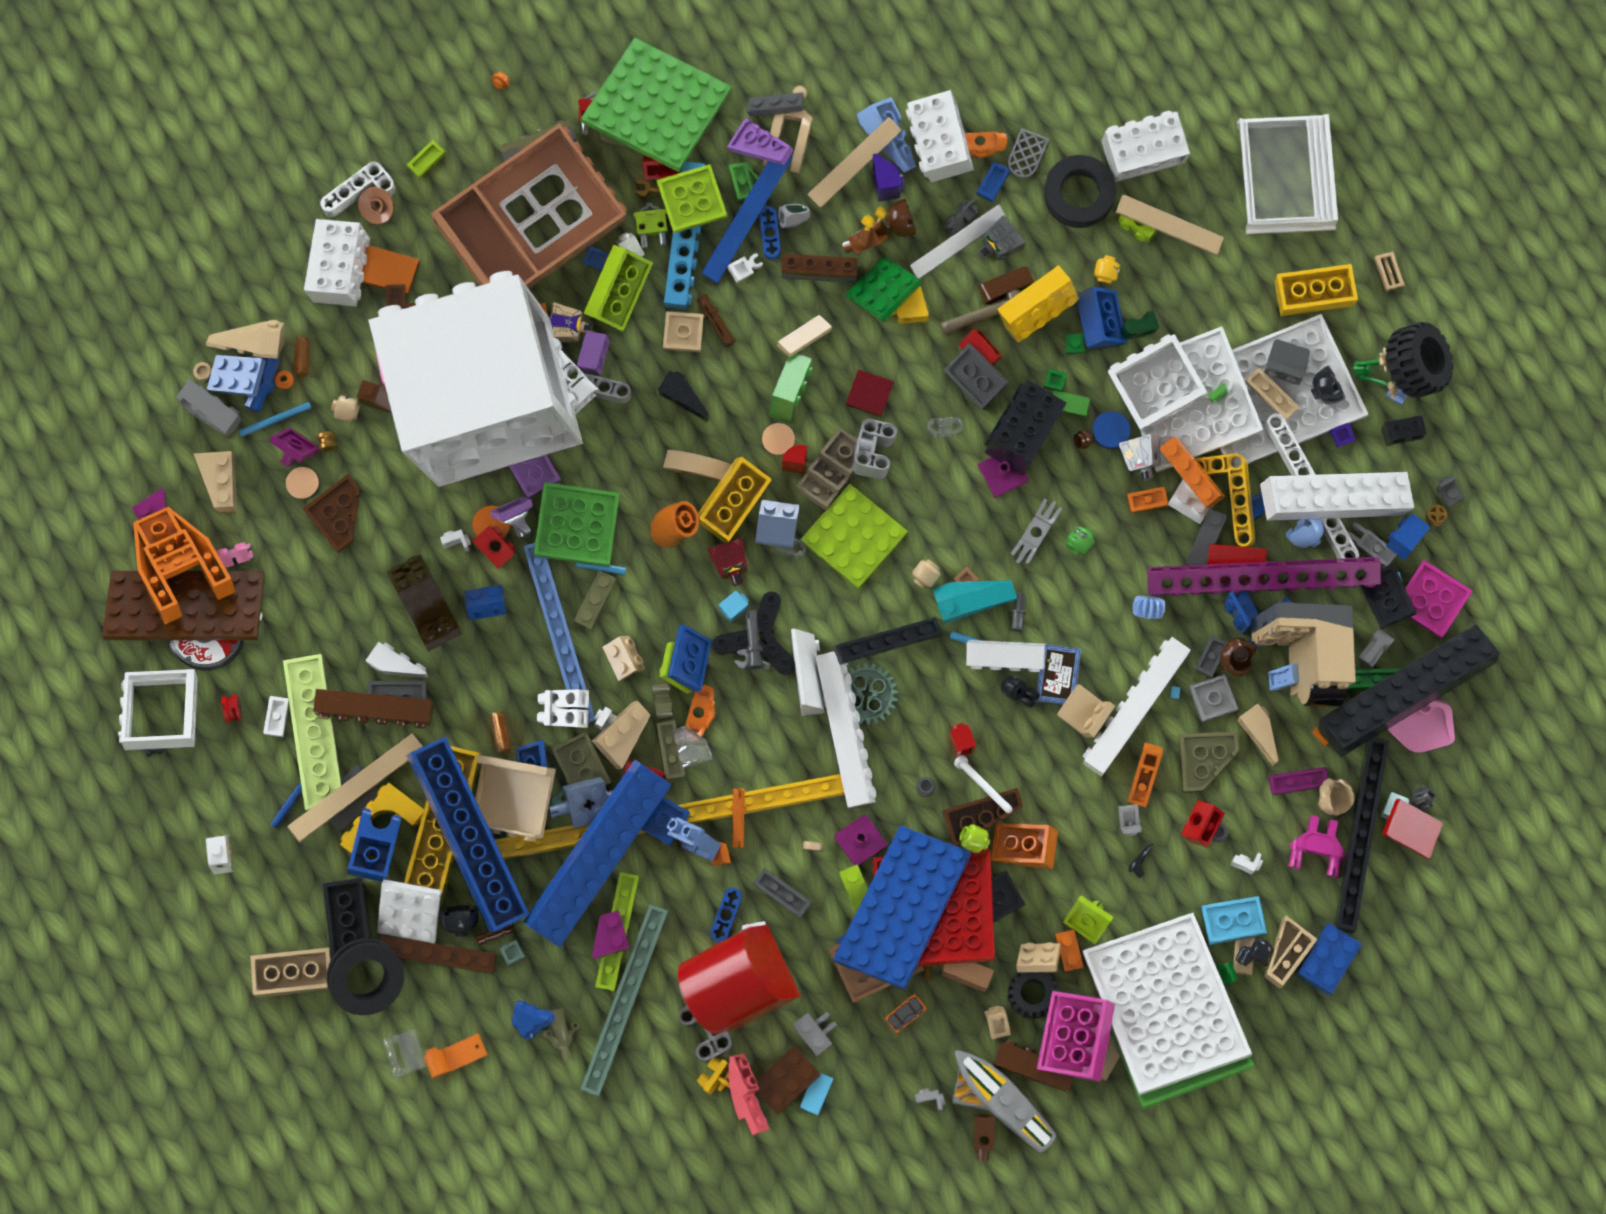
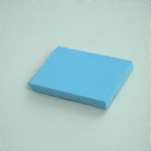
[1201,896,1267,945]

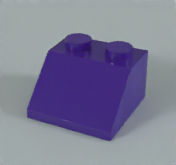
[872,153,904,202]

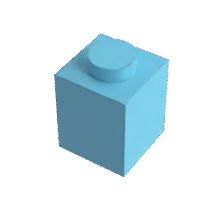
[718,591,749,623]

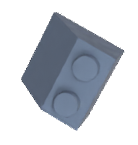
[755,500,799,549]

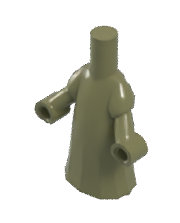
[543,1008,579,1062]

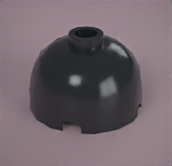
[1311,366,1346,405]
[439,905,479,937]

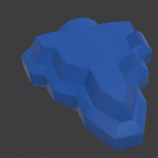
[512,1001,555,1040]

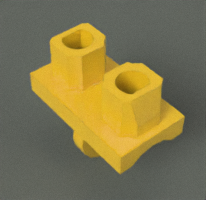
[697,1058,730,1095]

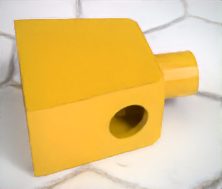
[891,286,929,324]

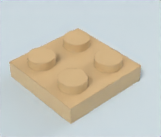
[663,311,704,352]
[1016,942,1061,972]

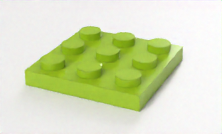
[657,164,727,233]

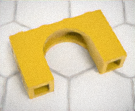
[340,782,424,860]

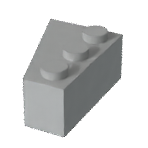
[176,379,241,438]

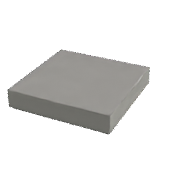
[1189,674,1239,723]

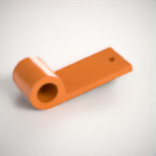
[423,1033,488,1079]

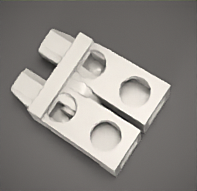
[537,690,589,728]

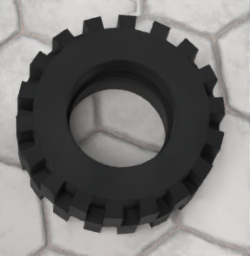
[1007,972,1058,1019]

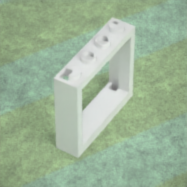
[1108,334,1208,433]
[118,669,198,750]

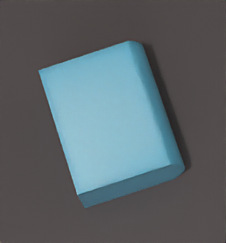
[1169,686,1181,700]

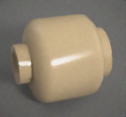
[331,395,360,423]
[912,559,940,588]

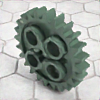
[850,663,899,726]

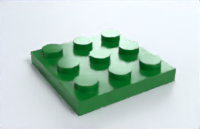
[845,256,922,323]

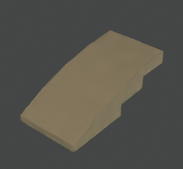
[795,428,862,511]

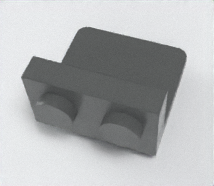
[1264,339,1310,385]

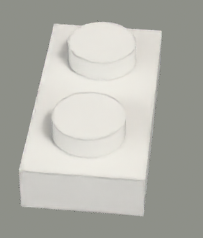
[263,696,289,737]

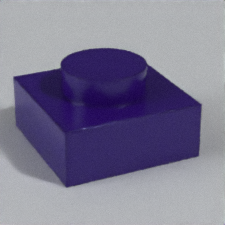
[1330,423,1355,448]

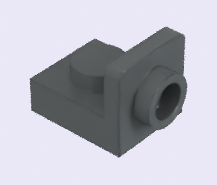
[1436,475,1465,508]

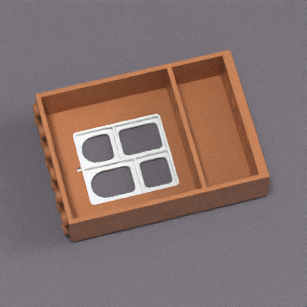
[431,123,627,289]

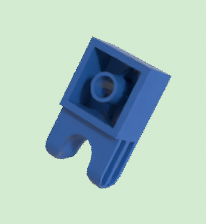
[347,808,401,882]

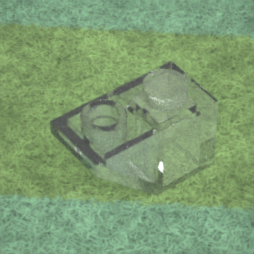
[673,726,712,768]

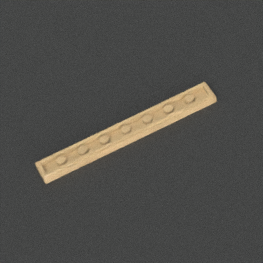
[287,734,423,843]

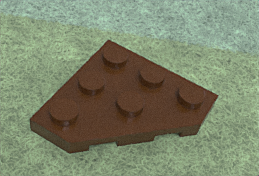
[302,474,360,553]

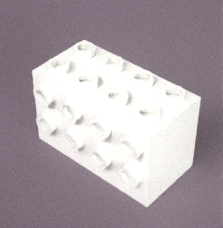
[906,90,974,182]
[1101,111,1190,182]
[304,219,370,306]

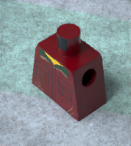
[707,537,747,586]

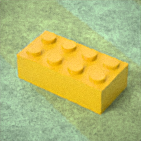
[1274,264,1358,317]
[997,265,1079,343]
[698,457,772,542]

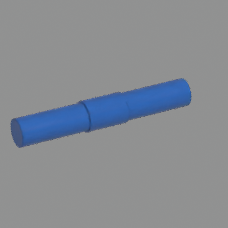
[270,783,302,829]

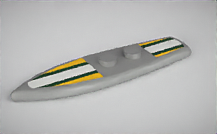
[955,1050,1056,1153]

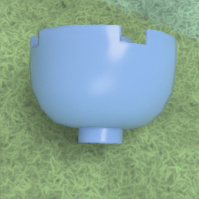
[1285,519,1324,548]

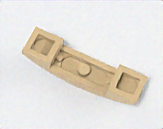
[663,450,732,482]

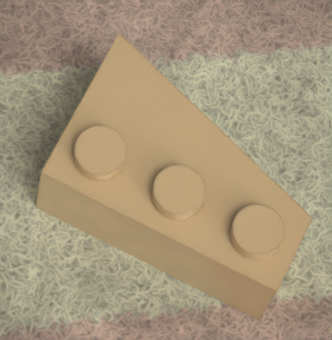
[1264,915,1317,988]

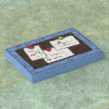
[1035,644,1081,705]

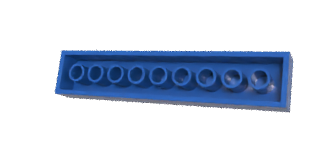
[406,736,529,933]
[523,760,671,947]

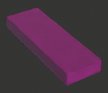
[1268,767,1328,795]

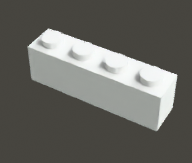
[966,640,1045,672]

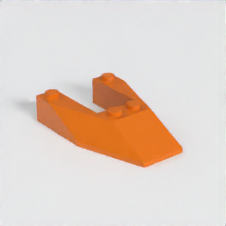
[133,507,236,624]

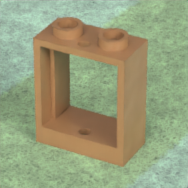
[939,962,994,993]

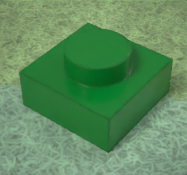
[1065,333,1085,355]
[1044,369,1067,392]
[1216,962,1238,985]

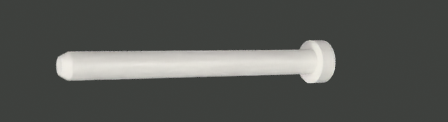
[954,755,1012,813]

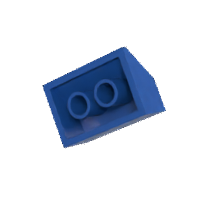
[1077,287,1127,349]

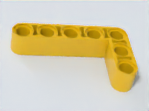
[1196,453,1255,547]

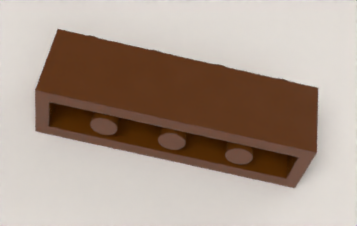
[993,1040,1074,1093]

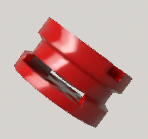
[221,694,242,723]

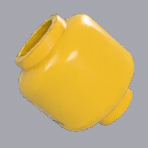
[1094,255,1120,284]

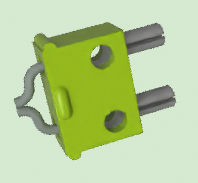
[633,203,668,248]

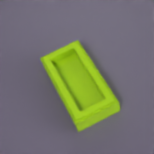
[407,140,446,179]

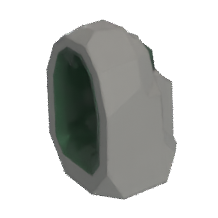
[777,204,811,228]

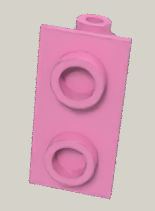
[216,542,254,568]

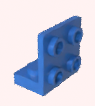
[1224,590,1259,634]

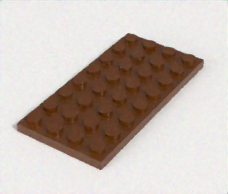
[102,571,265,640]

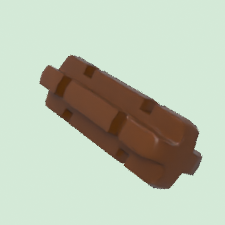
[475,924,514,945]

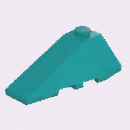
[933,580,1018,625]

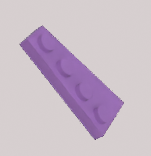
[727,118,794,165]

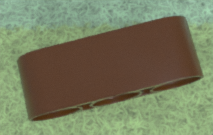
[978,266,1035,305]

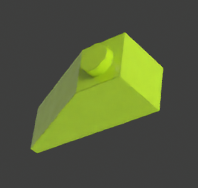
[839,865,868,913]

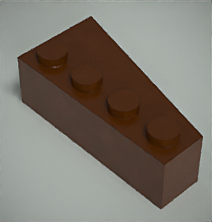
[941,788,1023,846]

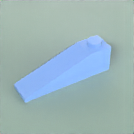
[856,97,916,172]

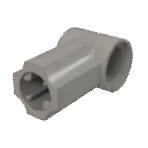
[1358,628,1395,668]

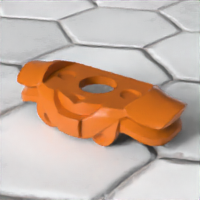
[965,132,1007,158]
[684,685,716,740]

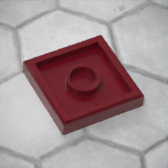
[846,369,894,417]

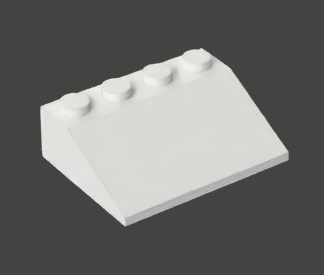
[791,629,826,716]

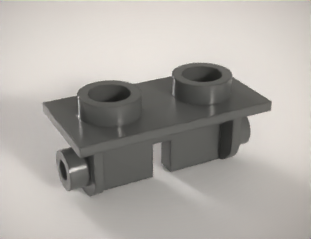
[943,199,979,235]

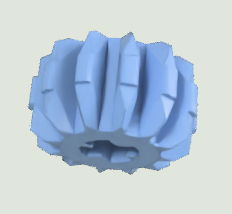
[1132,595,1165,619]

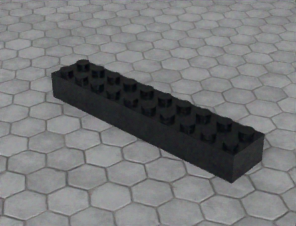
[1318,624,1500,757]

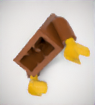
[843,206,890,254]

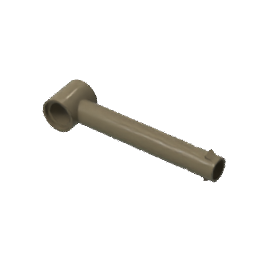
[940,289,1021,334]

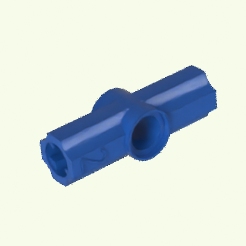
[244,358,280,412]

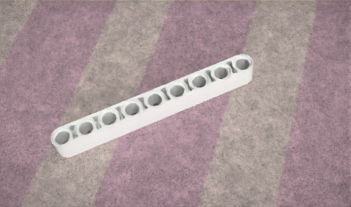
[1265,414,1359,559]

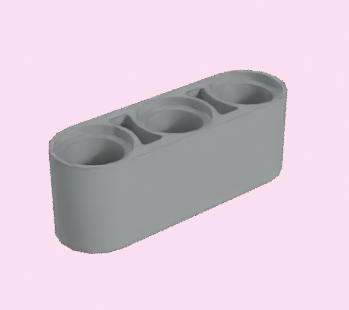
[585,374,632,404]

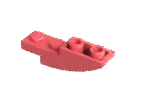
[729,1053,770,1135]

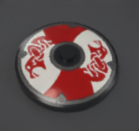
[168,640,245,671]

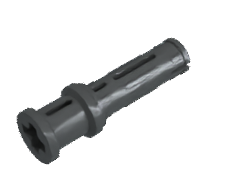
[745,610,765,670]

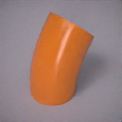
[650,501,699,548]

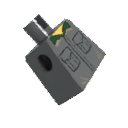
[978,215,1026,261]

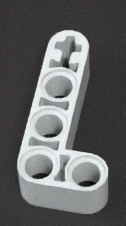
[321,162,396,217]

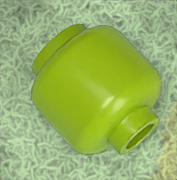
[959,824,990,853]

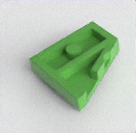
[728,162,772,202]

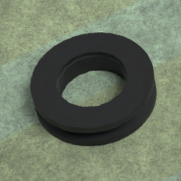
[1044,155,1116,228]
[326,938,404,1015]

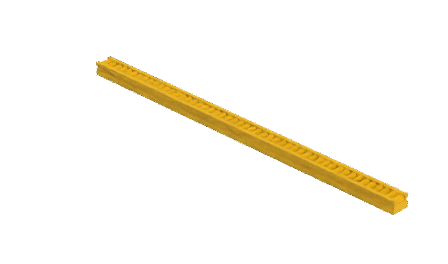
[495,774,845,860]

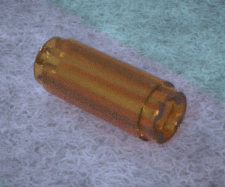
[294,337,310,377]
[490,712,511,753]

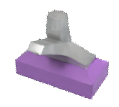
[490,497,533,537]

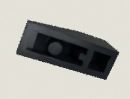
[658,371,709,422]

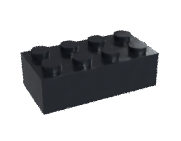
[323,878,371,959]

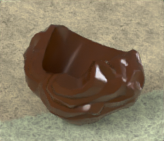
[1221,637,1257,677]

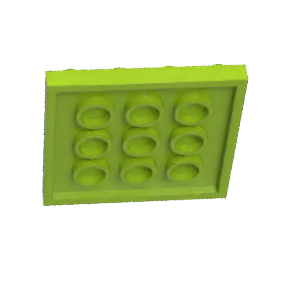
[800,484,908,589]

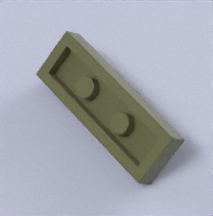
[574,570,617,630]
[656,720,686,781]

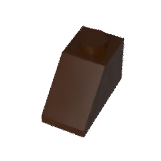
[357,380,392,413]

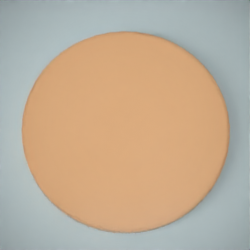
[762,423,795,455]
[286,467,319,499]

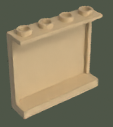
[475,755,556,841]

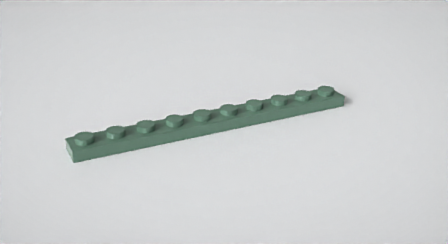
[580,904,668,1097]

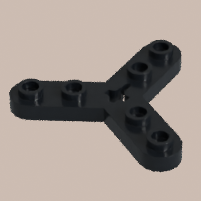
[712,591,795,675]

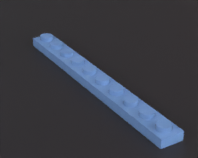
[523,543,596,724]

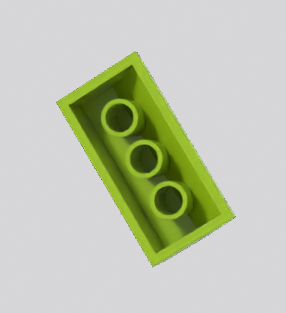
[583,245,653,331]

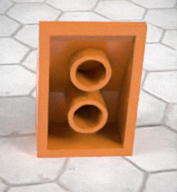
[991,823,1058,869]

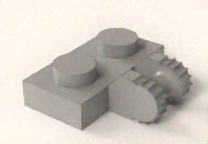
[792,1012,837,1056]

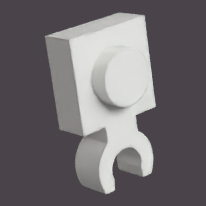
[728,254,763,283]

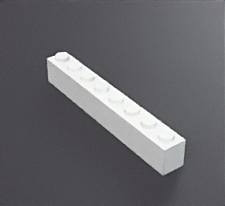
[1082,637,1191,777]
[815,651,876,808]

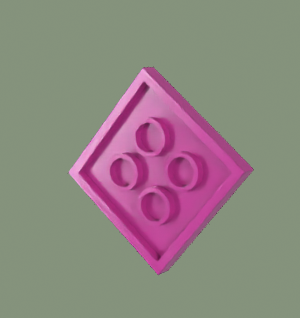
[1405,560,1472,639]

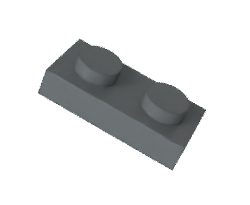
[1194,635,1227,678]

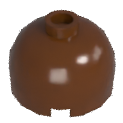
[884,199,917,237]

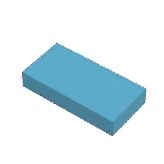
[800,1072,834,1116]

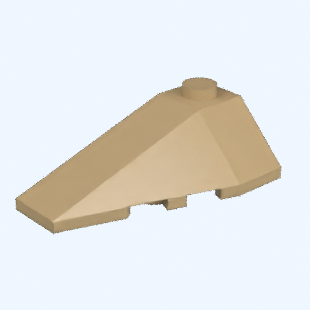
[206,320,285,359]

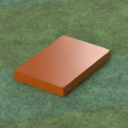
[362,245,420,295]

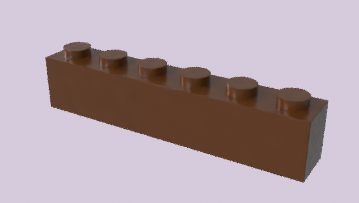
[313,689,434,729]

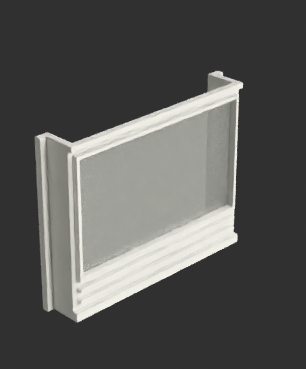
[1237,114,1338,235]

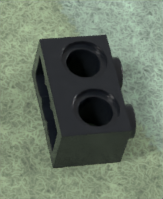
[1381,415,1427,446]

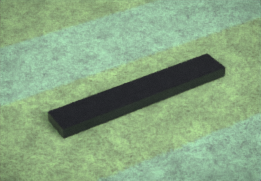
[833,617,942,665]

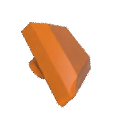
[711,842,731,866]

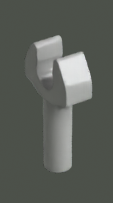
[734,649,771,670]

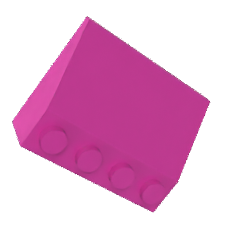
[1037,991,1115,1082]

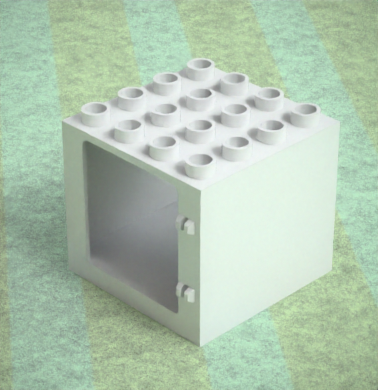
[369,271,583,487]

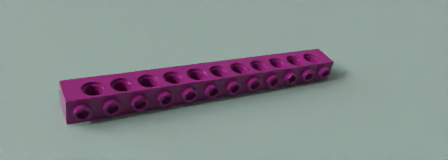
[1147,557,1381,597]

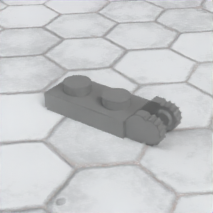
[1347,523,1397,567]

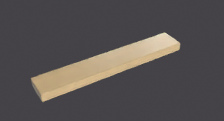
[808,117,902,208]
[1116,195,1224,255]

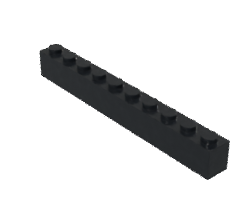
[1334,738,1389,934]

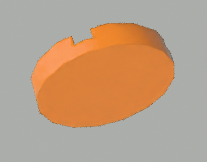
[472,505,511,544]

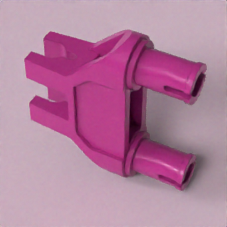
[1288,815,1346,878]

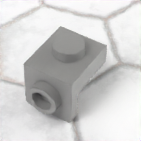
[1118,804,1142,836]
[914,1088,945,1111]

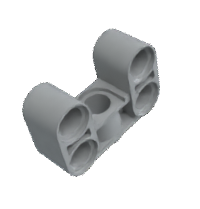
[852,419,897,479]
[678,1006,732,1062]

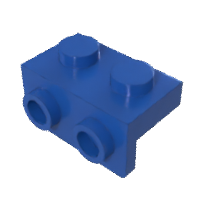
[464,585,507,620]

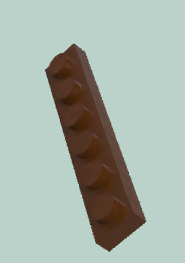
[379,935,497,974]

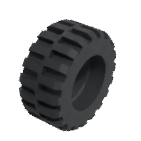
[1386,322,1454,398]

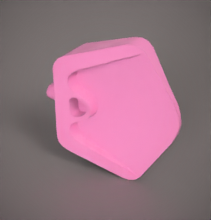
[1387,699,1455,752]

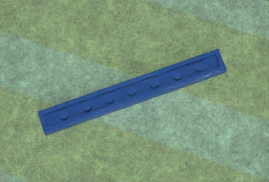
[701,155,793,284]

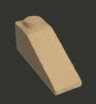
[1237,704,1279,766]

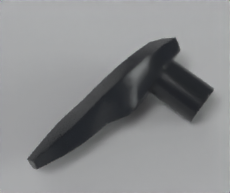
[1128,843,1153,878]

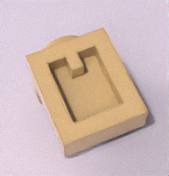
[984,1006,1011,1039]

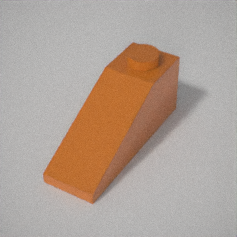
[1127,742,1163,807]

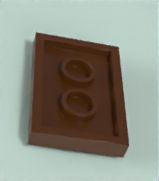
[757,1045,822,1115]

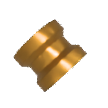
[317,431,338,452]
[1426,505,1447,527]

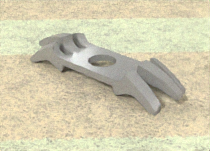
[1011,498,1062,564]

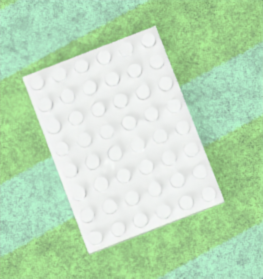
[1219,314,1368,468]
[1083,913,1252,1095]

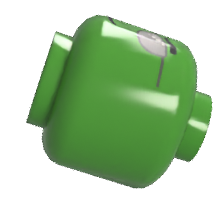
[1066,526,1095,555]

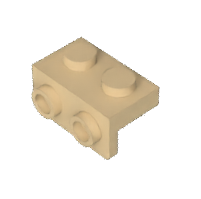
[602,636,645,681]

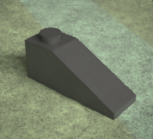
[1185,509,1227,565]

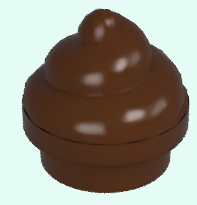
[1073,430,1094,449]

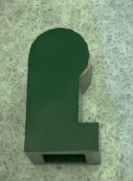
[1120,311,1160,339]

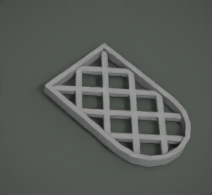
[1008,128,1049,178]

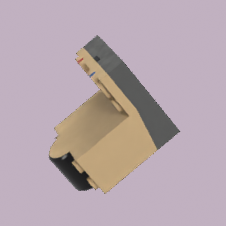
[1251,602,1356,707]

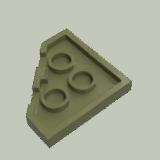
[1179,732,1239,793]

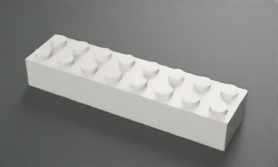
[1260,472,1414,521]

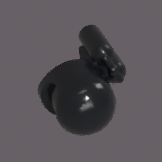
[1000,675,1040,708]
[1234,939,1274,967]

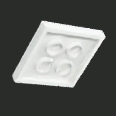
[377,880,441,944]

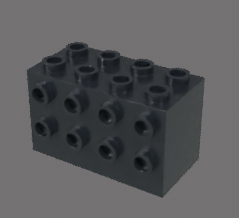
[984,379,1067,476]

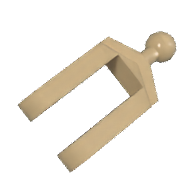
[763,86,812,173]

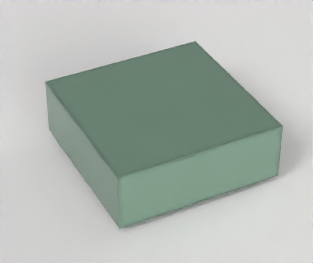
[499,939,526,966]

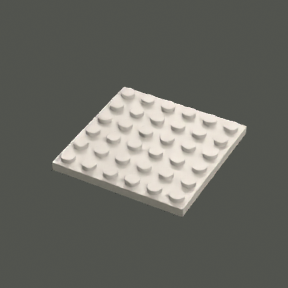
[1118,326,1264,473]

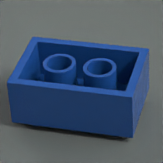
[1295,923,1362,996]

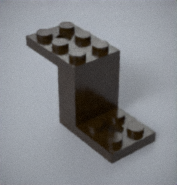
[387,554,463,652]

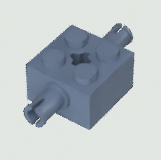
[548,777,613,828]

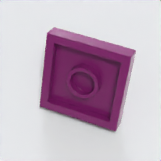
[270,428,319,467]
[977,457,1029,498]
[833,814,888,866]

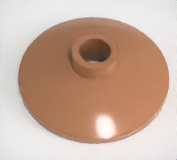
[358,187,394,224]

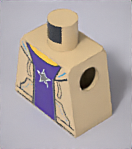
[550,303,593,342]

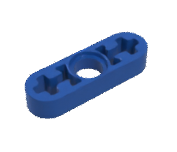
[760,206,780,260]
[710,888,742,943]

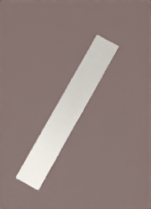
[910,204,1006,278]

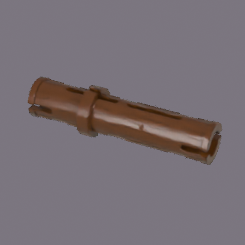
[696,294,736,347]

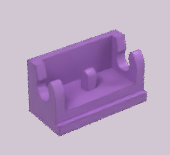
[577,331,610,376]

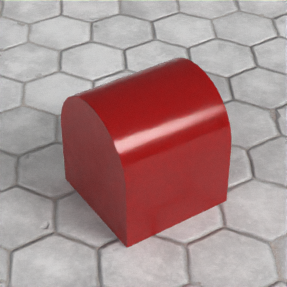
[678,925,801,1034]

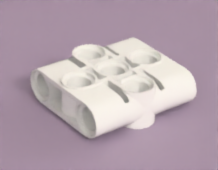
[559,350,599,415]

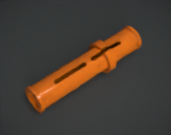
[731,788,746,848]

